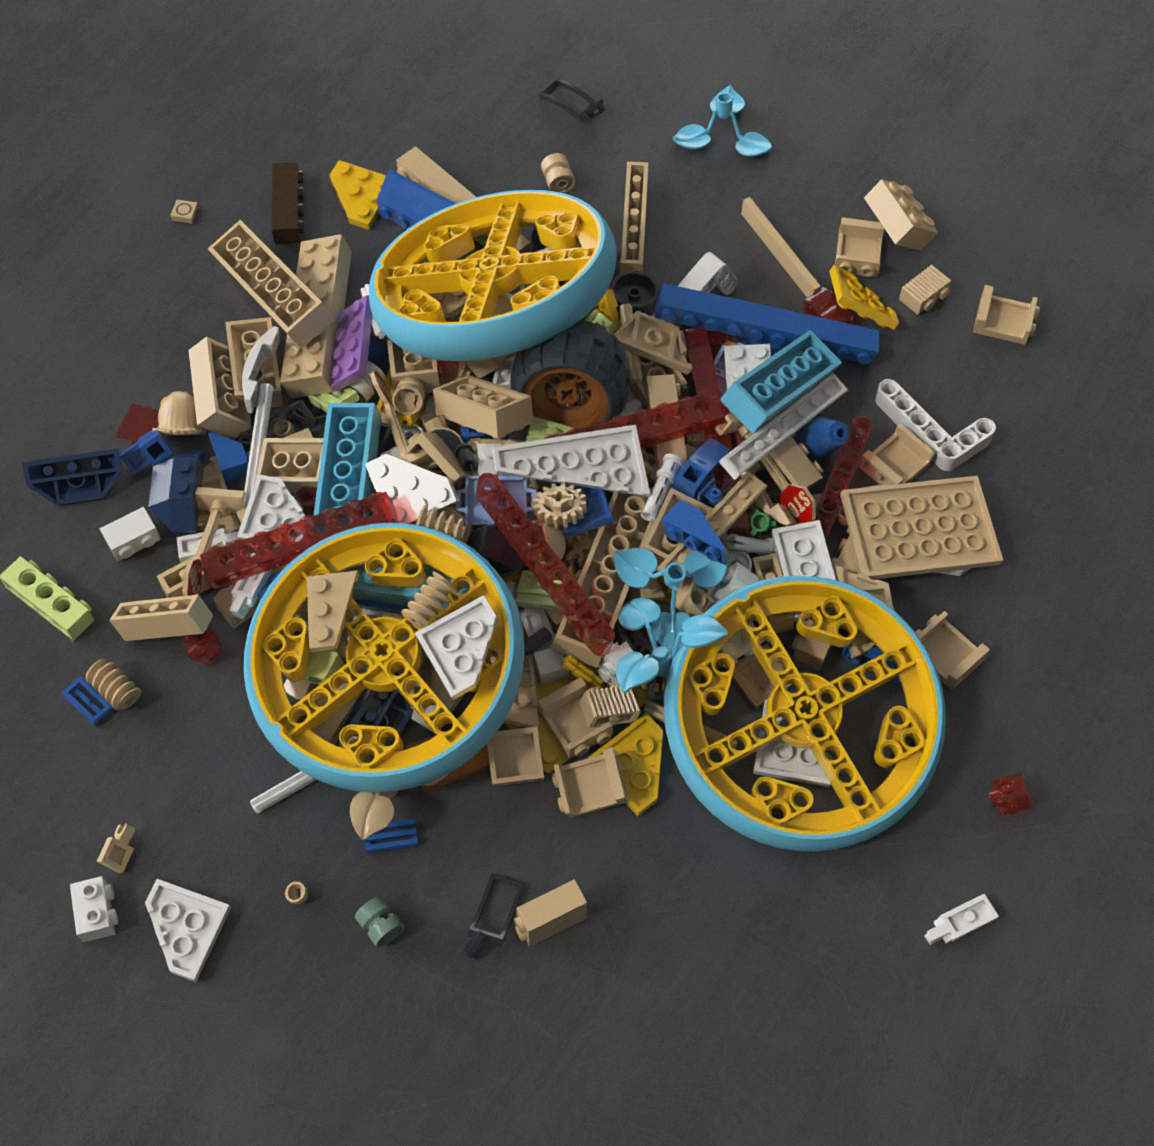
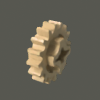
[533,483,587,528]

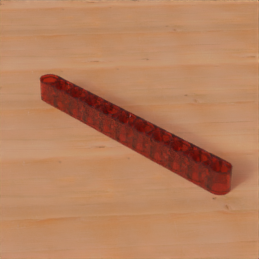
[683,327,751,535]

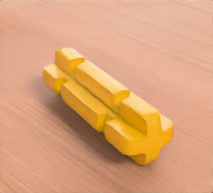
[561,655,603,688]

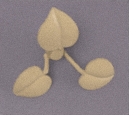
[340,736,448,840]

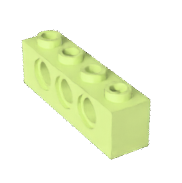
[0,556,95,641]

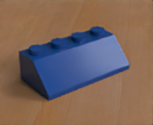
[377,169,456,229]

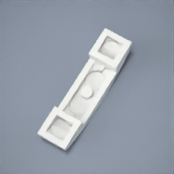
[242,326,280,413]

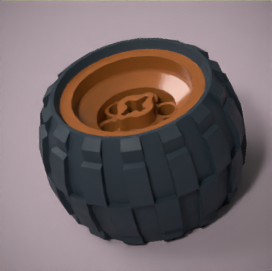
[510,318,631,434]

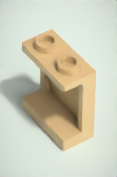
[835,217,884,277]
[973,285,1040,345]
[859,424,934,485]
[405,432,473,491]
[915,611,990,690]
[538,677,613,759]
[552,748,630,818]

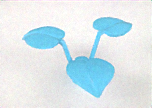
[673,85,772,157]
[614,548,729,653]
[616,598,728,693]

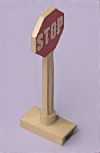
[370,371,437,470]
[715,413,816,524]
[182,487,247,596]

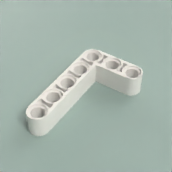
[652,252,738,328]
[875,379,996,471]

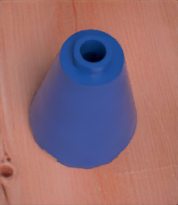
[794,415,850,461]

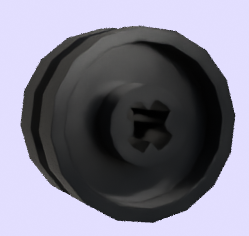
[610,271,659,320]

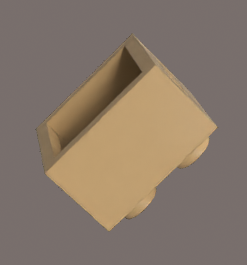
[487,726,544,787]

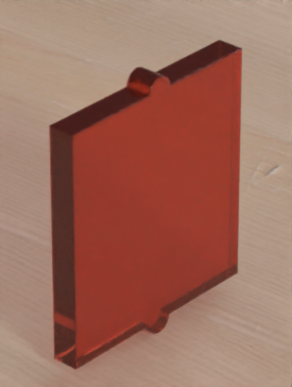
[116,403,159,444]

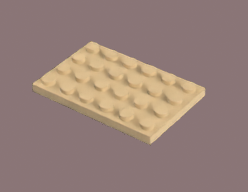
[840,476,1003,579]

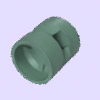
[354,896,405,948]

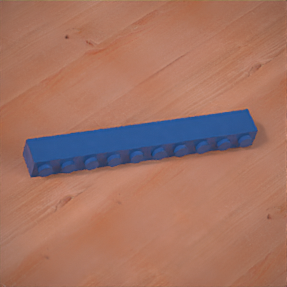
[655,283,879,365]

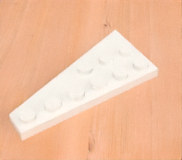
[492,425,650,497]

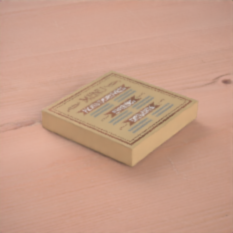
[726,644,794,709]

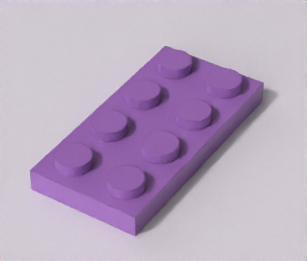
[330,295,372,391]

